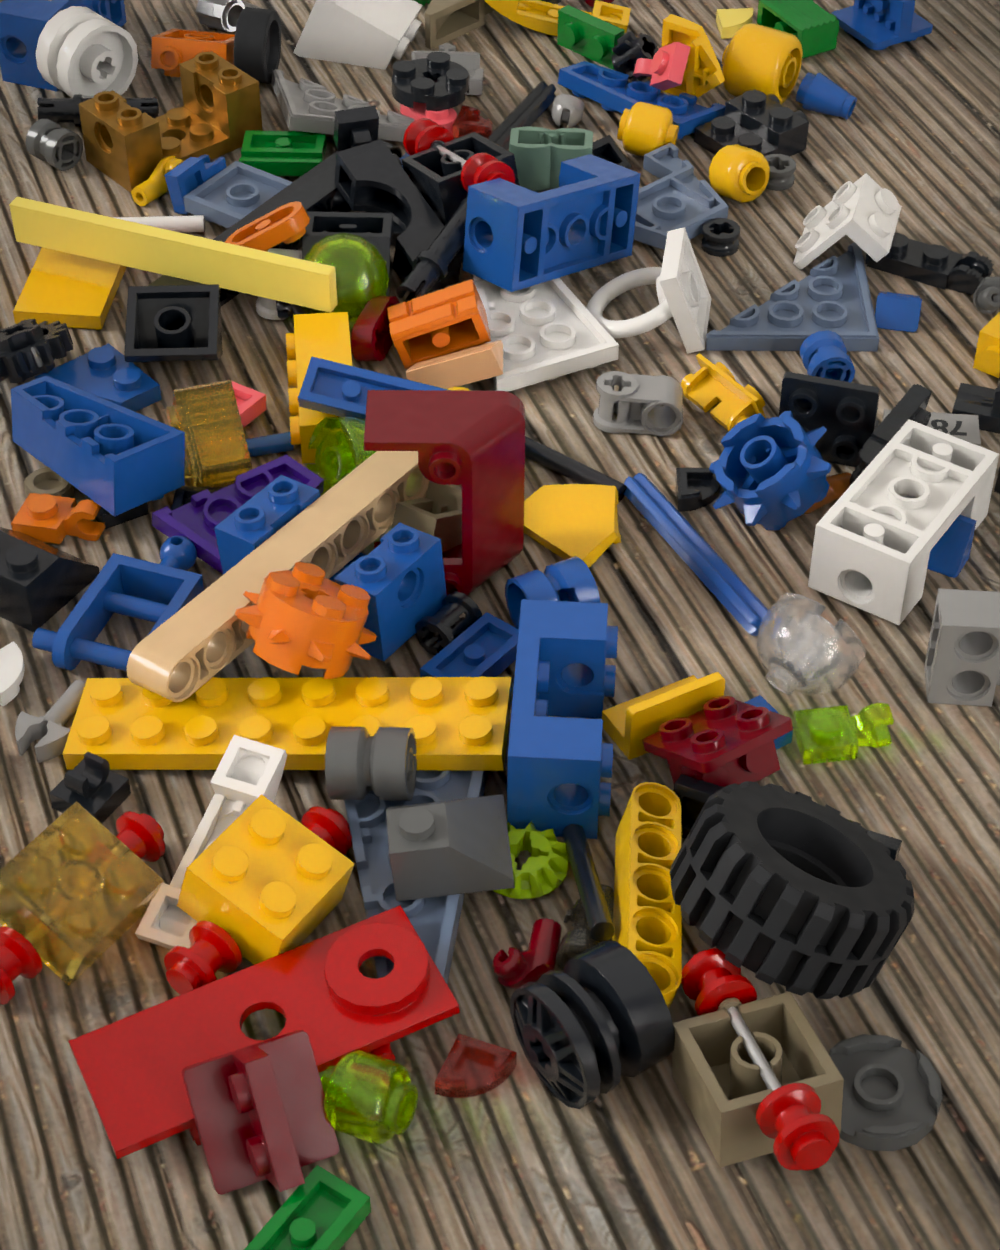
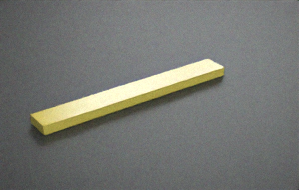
[9,197,338,313]

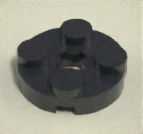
[392,51,470,111]

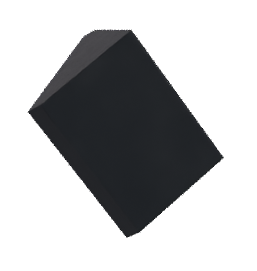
[124,284,223,362]

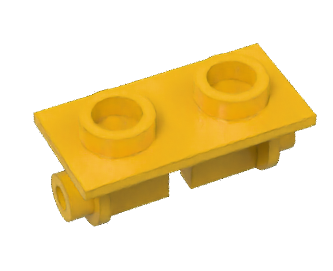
[681,353,766,431]

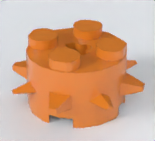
[235,562,377,679]

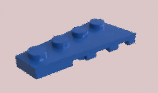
[558,61,725,140]

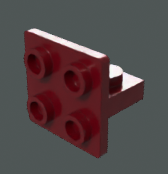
[642,696,793,787]
[182,1030,339,1195]

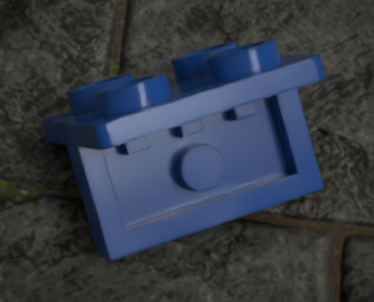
[831,0,933,50]

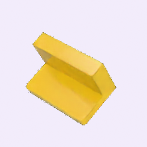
[602,672,725,760]

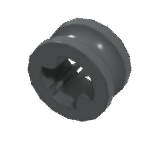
[764,154,796,191]

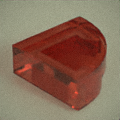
[453,105,492,138]
[435,1033,517,1098]

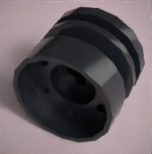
[510,941,675,1109]

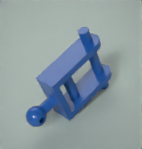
[32,535,204,672]

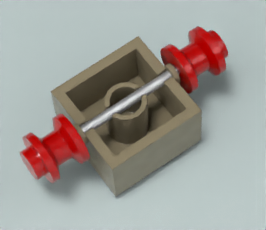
[672,948,844,1171]

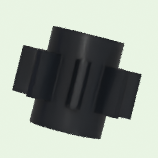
[612,31,659,81]

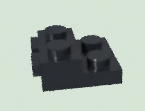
[694,89,809,157]

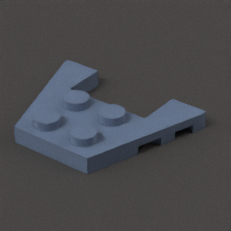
[633,142,729,250]

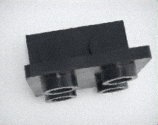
[778,372,880,467]

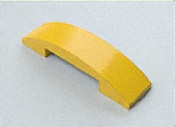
[484,0,631,36]

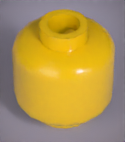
[617,102,679,157]
[709,144,770,203]

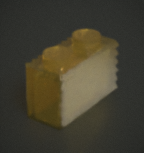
[166,379,252,487]

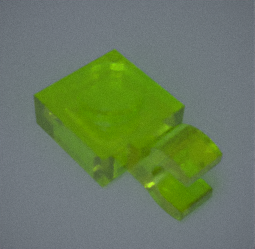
[793,703,894,765]

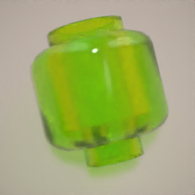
[321,1050,418,1145]

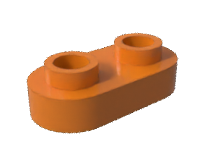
[225,201,310,252]

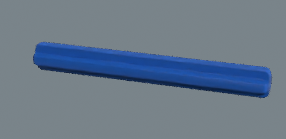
[624,473,773,636]

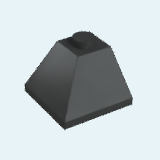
[386,794,515,901]

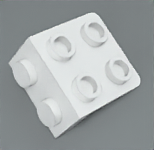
[793,173,902,270]

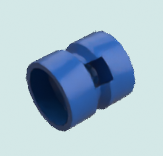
[505,556,600,629]

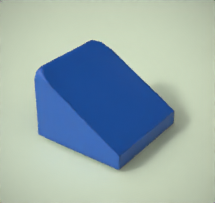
[875,291,922,332]
[927,515,977,578]

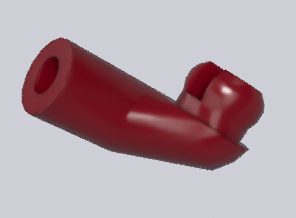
[492,918,562,989]

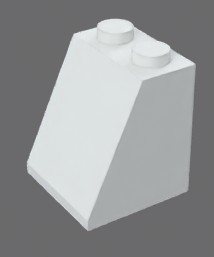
[293,0,423,70]

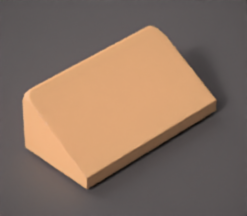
[406,340,503,389]

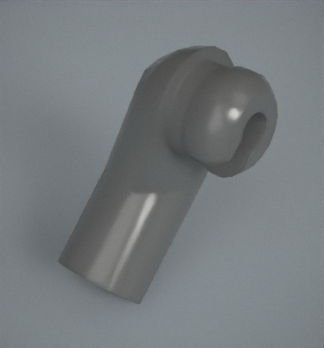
[973,276,1000,314]

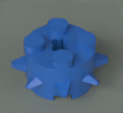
[709,411,832,530]

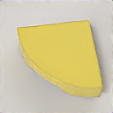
[716,8,753,39]

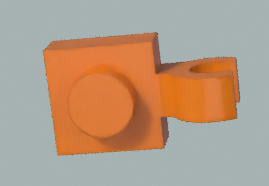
[11,493,106,544]

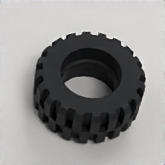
[670,781,914,999]

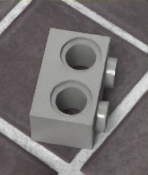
[924,588,1000,707]

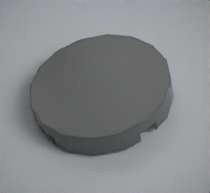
[829,1034,942,1151]

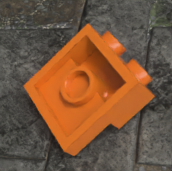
[151,28,235,77]

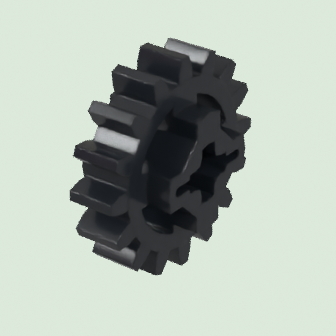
[0,319,73,383]

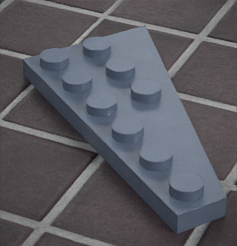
[344,770,488,984]

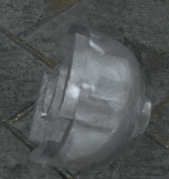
[756,593,866,696]

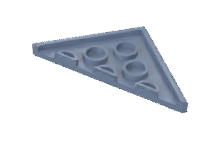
[705,242,879,352]

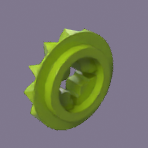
[493,821,569,899]

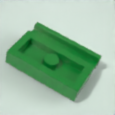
[239,130,326,176]

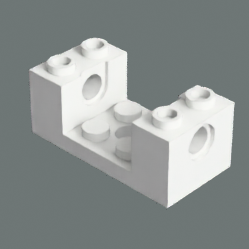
[808,419,999,625]

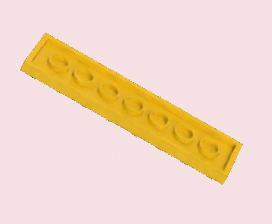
[62,676,513,771]

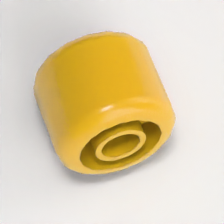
[722,23,803,104]

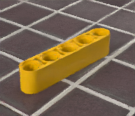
[612,782,682,1009]

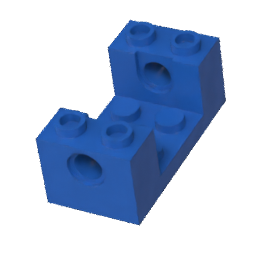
[0,0,127,92]
[462,154,641,292]
[214,475,447,661]
[507,599,618,839]

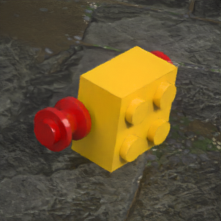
[164,794,355,995]

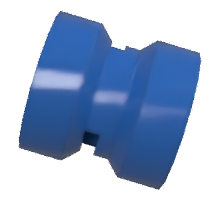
[800,330,855,382]

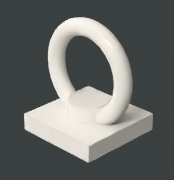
[586,227,711,354]

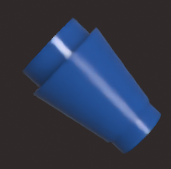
[796,72,857,120]

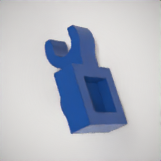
[164,154,227,215]

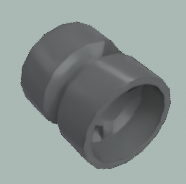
[325,726,417,801]

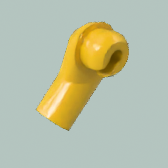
[131,156,184,207]

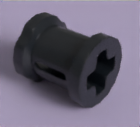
[415,591,482,655]

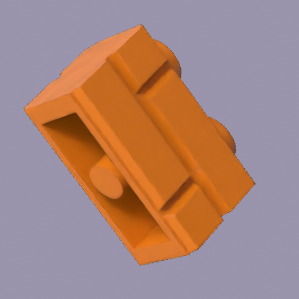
[387,279,491,369]

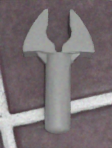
[15,680,86,763]

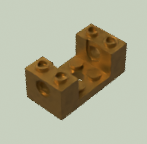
[79,51,263,193]

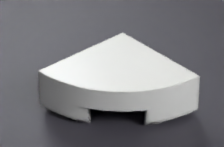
[0,641,25,706]

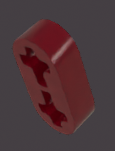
[351,296,400,361]

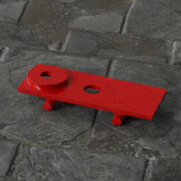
[68,905,460,1159]

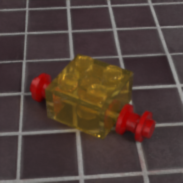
[0,801,166,1005]

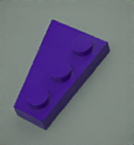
[152,455,324,574]

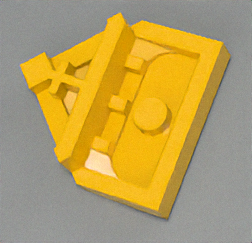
[661,14,725,98]
[524,484,621,568]

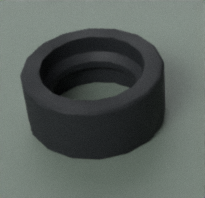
[234,7,281,84]

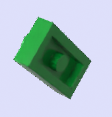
[557,5,625,70]
[244,1165,371,1250]

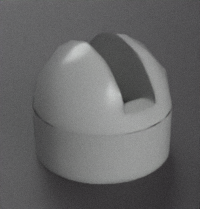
[551,94,585,128]

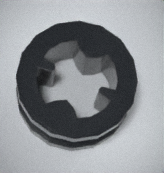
[701,218,740,257]

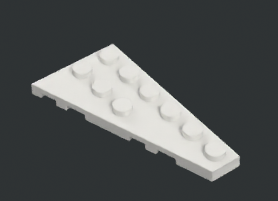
[470,274,619,392]

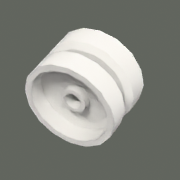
[35,6,138,98]

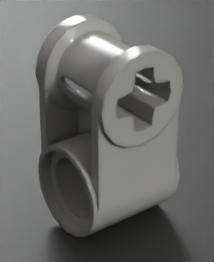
[593,371,683,437]

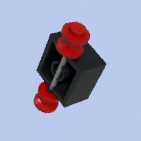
[401,118,520,226]

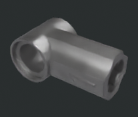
[195,0,264,34]

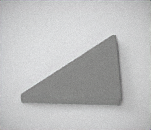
[271,69,415,142]

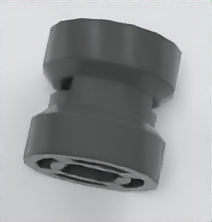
[25,119,83,171]

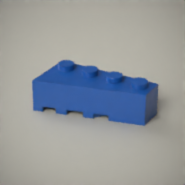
[11,375,185,517]

